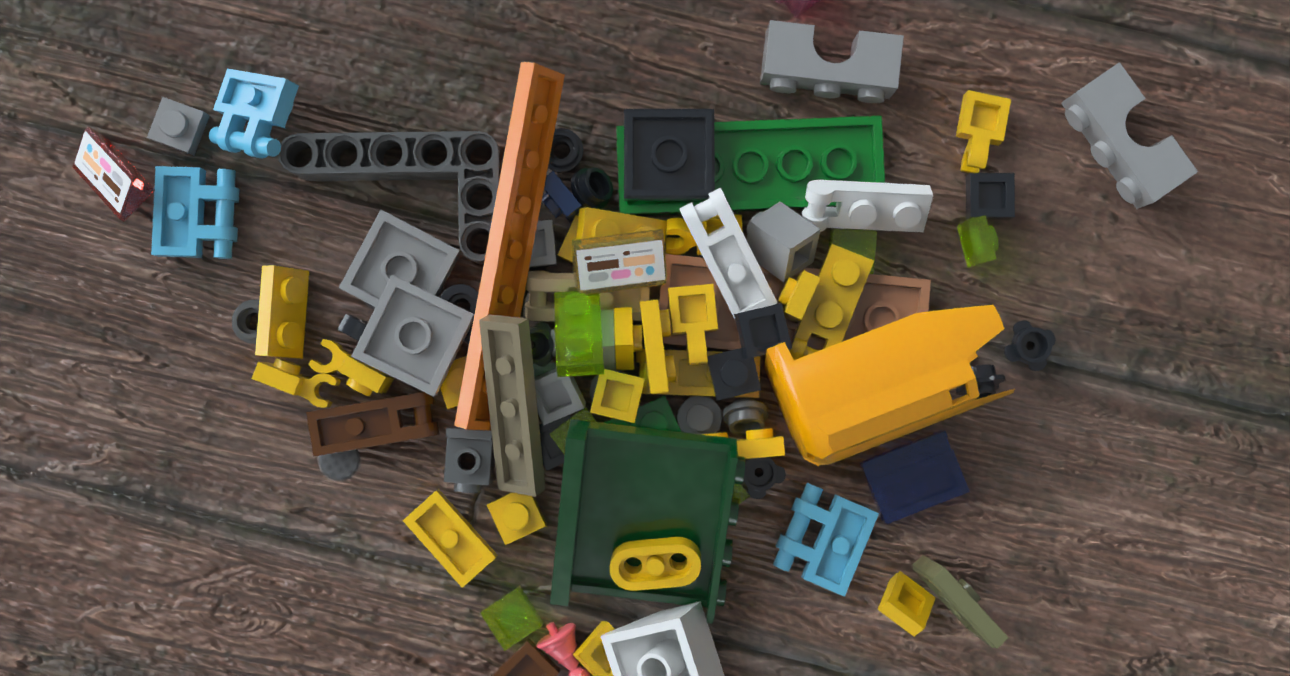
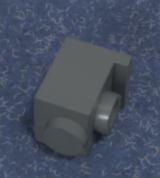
[444,427,495,493]

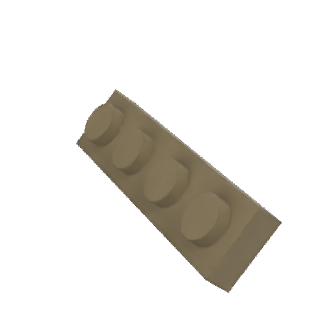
[479,314,545,497]

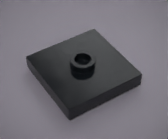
[624,109,715,201]

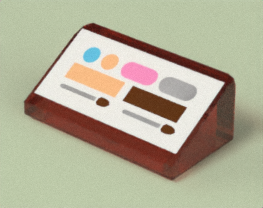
[72,126,155,222]

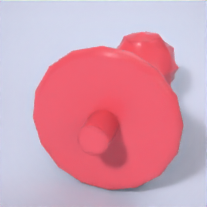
[536,622,591,676]

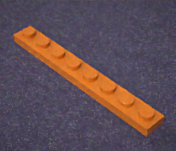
[454,62,565,431]

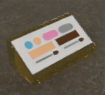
[572,229,667,295]

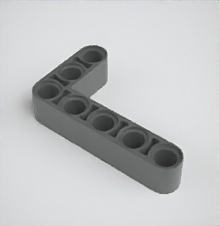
[278,131,503,266]

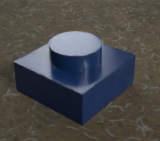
[542,171,582,223]

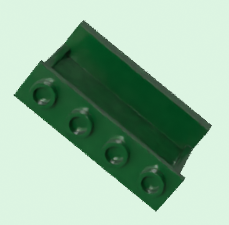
[550,419,745,624]

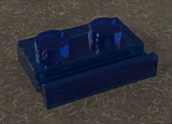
[859,430,970,524]

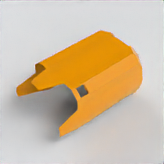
[764,305,1015,466]

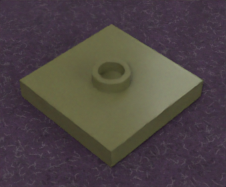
[912,555,1009,649]

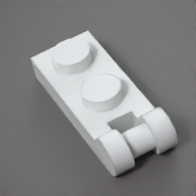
[802,180,933,232]
[679,188,778,319]

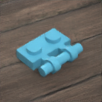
[209,69,299,159]
[151,166,240,259]
[773,483,879,597]

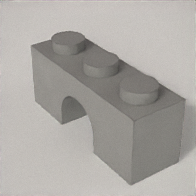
[760,20,904,103]
[1061,62,1198,209]

